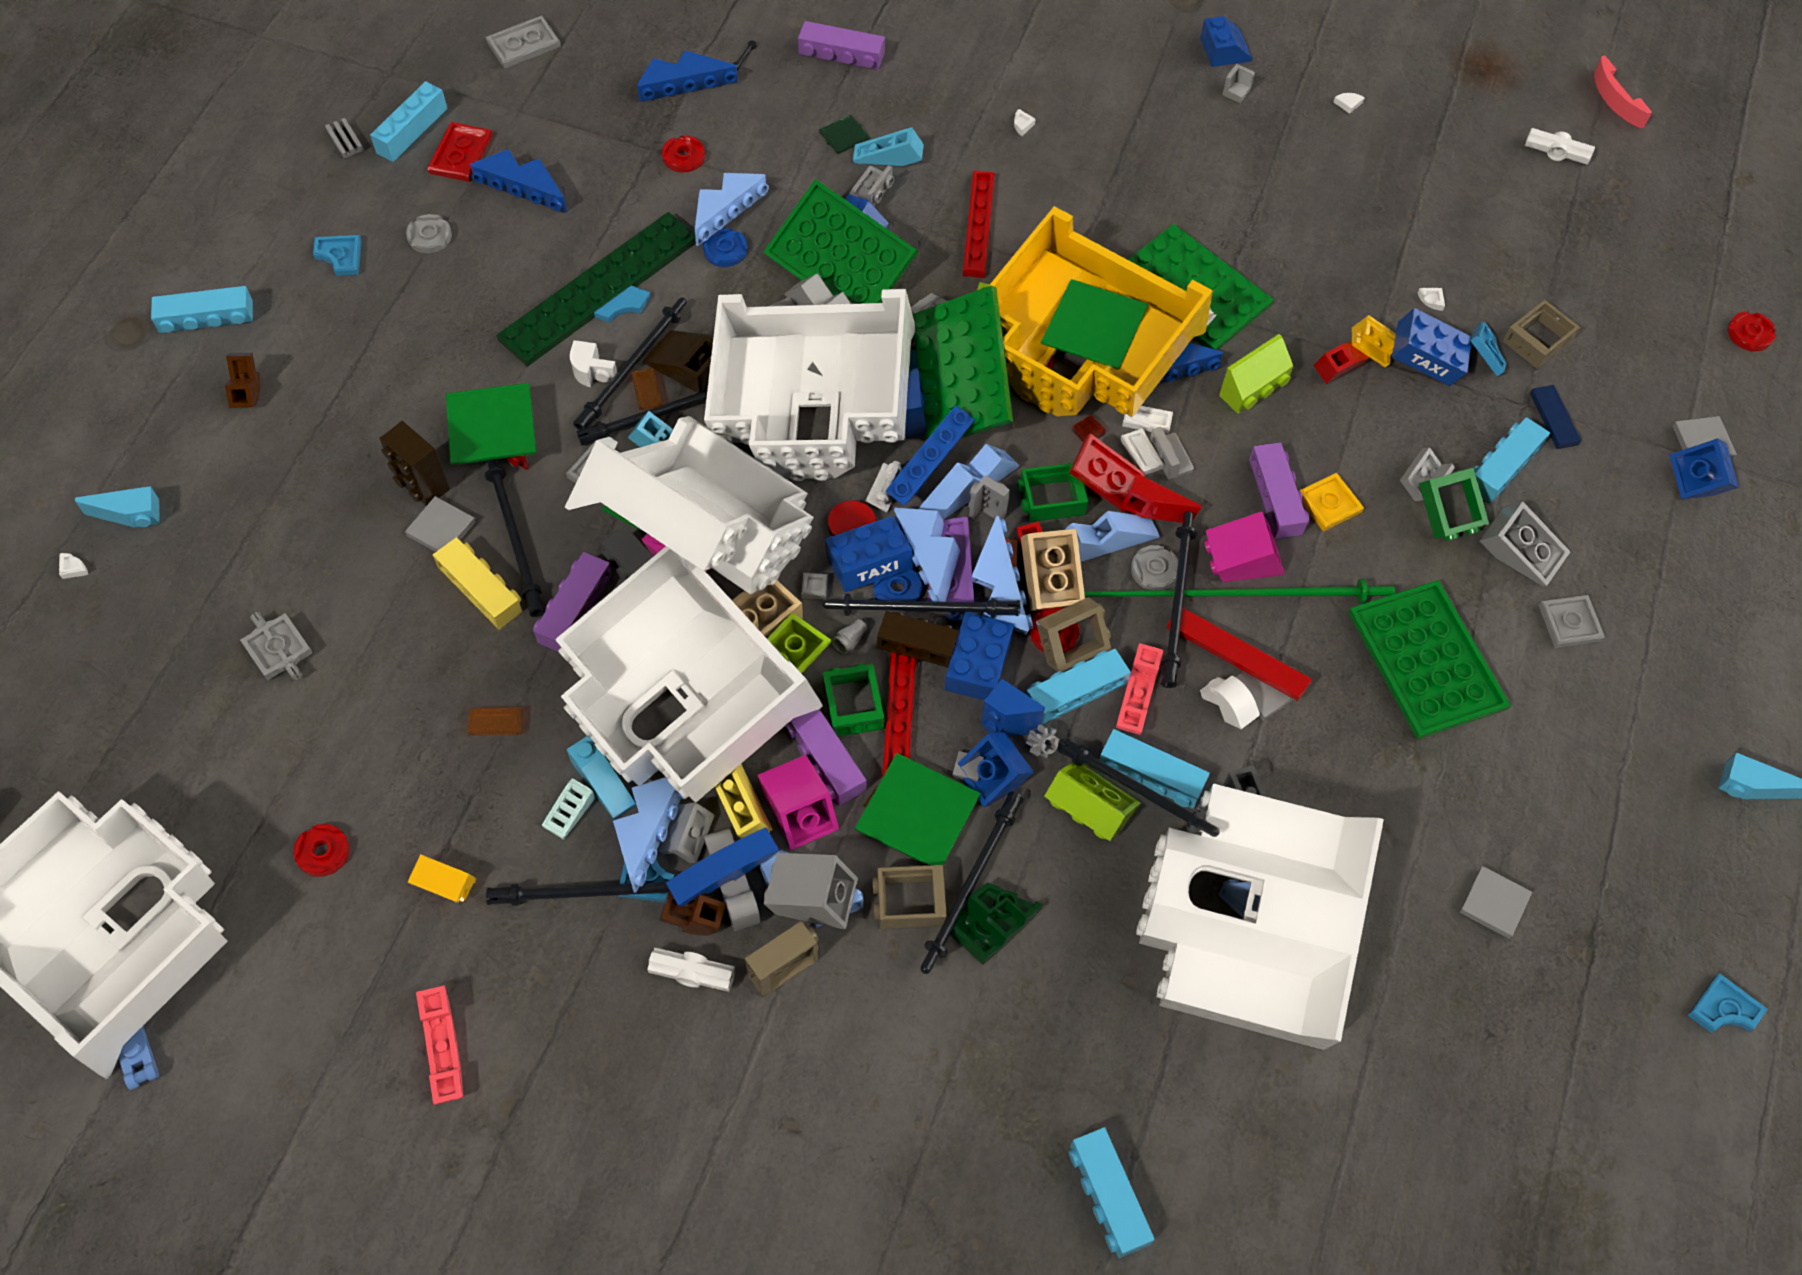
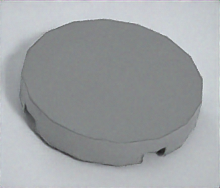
[406,214,452,254]
[1131,545,1178,590]

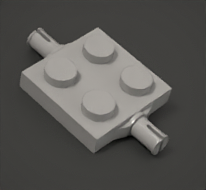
[240,612,313,681]

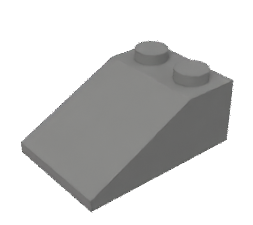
[1480,501,1570,587]

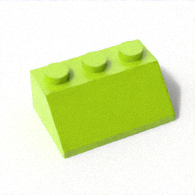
[1219,334,1293,414]
[767,613,831,674]
[1044,762,1141,841]

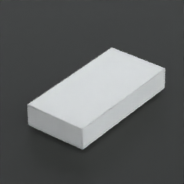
[1122,406,1173,435]
[1121,428,1164,475]

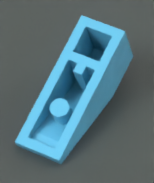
[853,127,924,166]
[628,411,673,447]
[75,486,159,528]
[566,736,636,820]
[1718,753,1802,799]

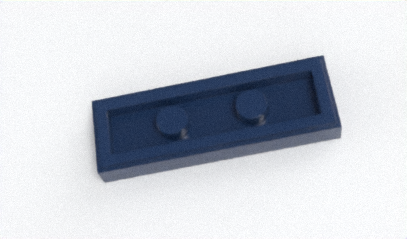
[1530,385,1581,449]

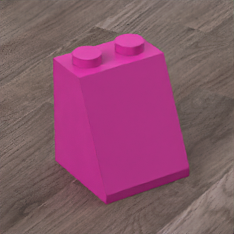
[1204,511,1285,582]
[758,755,839,850]

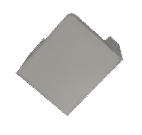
[1222,64,1255,104]

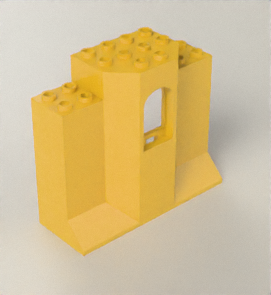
[989,206,1213,417]

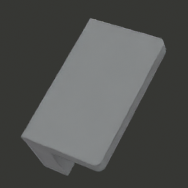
[1150,427,1194,480]
[658,802,715,863]

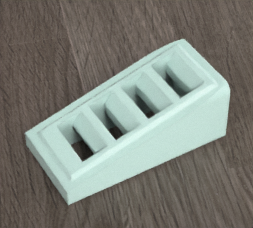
[542,778,595,840]

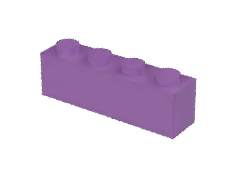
[798,21,885,70]
[1249,442,1309,539]
[533,552,612,651]
[784,709,866,806]

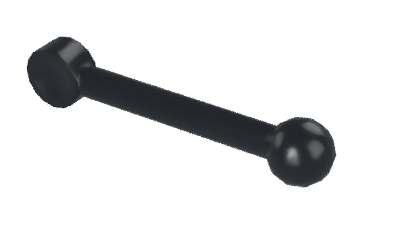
[733,41,756,70]

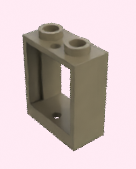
[1503,300,1580,369]
[1036,597,1111,672]
[872,865,946,929]
[745,921,819,998]

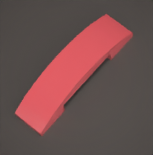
[1594,55,1652,129]
[1116,643,1164,735]
[416,986,463,1105]

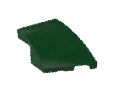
[950,882,1043,965]

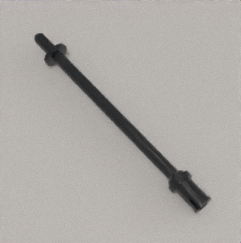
[573,297,687,431]
[576,390,708,446]
[485,459,545,617]
[1160,511,1197,688]
[822,593,1020,618]
[1057,738,1220,837]
[920,791,1024,974]
[486,874,678,906]

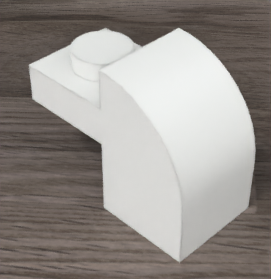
[570,340,617,387]
[1200,676,1260,729]

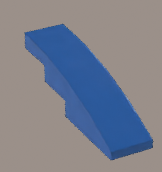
[666,827,780,907]

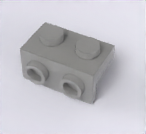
[849,165,894,206]
[1400,447,1455,501]
[968,475,1010,520]

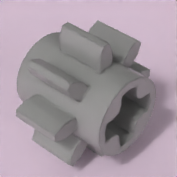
[1026,724,1060,758]

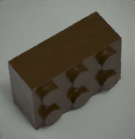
[379,420,450,506]

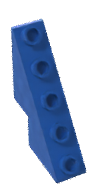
[637,50,738,102]
[470,149,567,213]
[1158,343,1223,384]
[885,405,975,506]

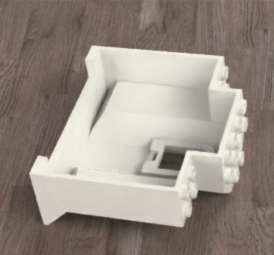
[704,289,915,481]
[565,416,814,594]
[555,546,823,803]
[1136,784,1384,1050]
[0,791,228,1080]

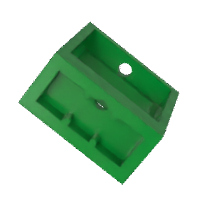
[1017,463,1088,522]
[1419,468,1489,541]
[822,664,884,737]

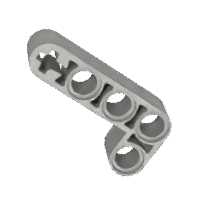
[704,828,760,932]

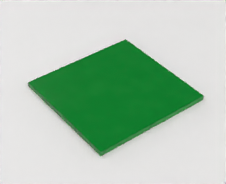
[1041,279,1148,370]
[446,383,536,465]
[855,753,981,866]

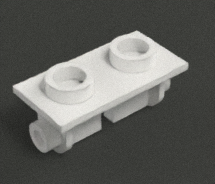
[866,461,902,512]

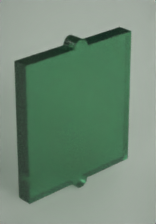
[819,115,869,154]

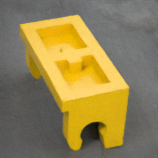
[1352,315,1396,368]
[408,854,477,903]

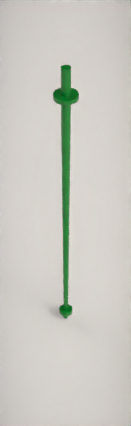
[1084,579,1395,604]

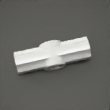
[1525,128,1595,165]
[648,948,735,992]

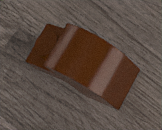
[225,353,260,408]
[659,892,726,936]

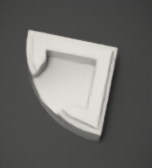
[1333,93,1364,114]
[1014,109,1036,136]
[1418,288,1445,311]
[59,553,88,579]

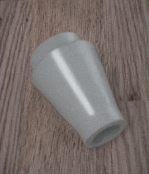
[832,619,867,654]

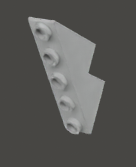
[784,273,850,306]

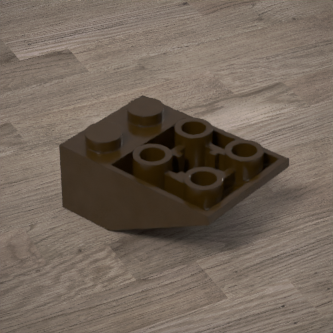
[643,330,713,393]

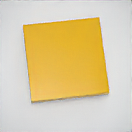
[1299,473,1364,531]

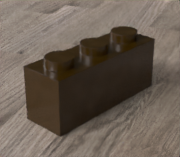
[876,611,959,668]

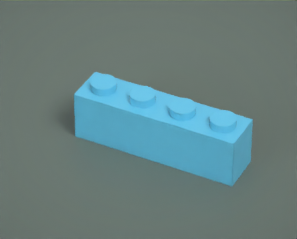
[370,81,448,162]
[151,286,253,333]
[1474,417,1550,504]
[1026,649,1131,724]
[1099,729,1210,809]
[1069,1127,1155,1259]

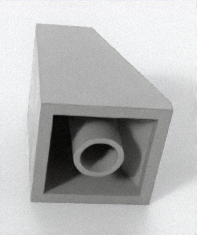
[764,853,858,929]

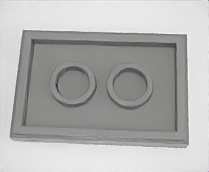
[486,16,561,69]

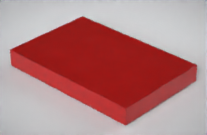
[427,122,493,182]
[1069,433,1145,513]

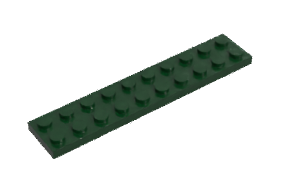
[497,212,696,367]

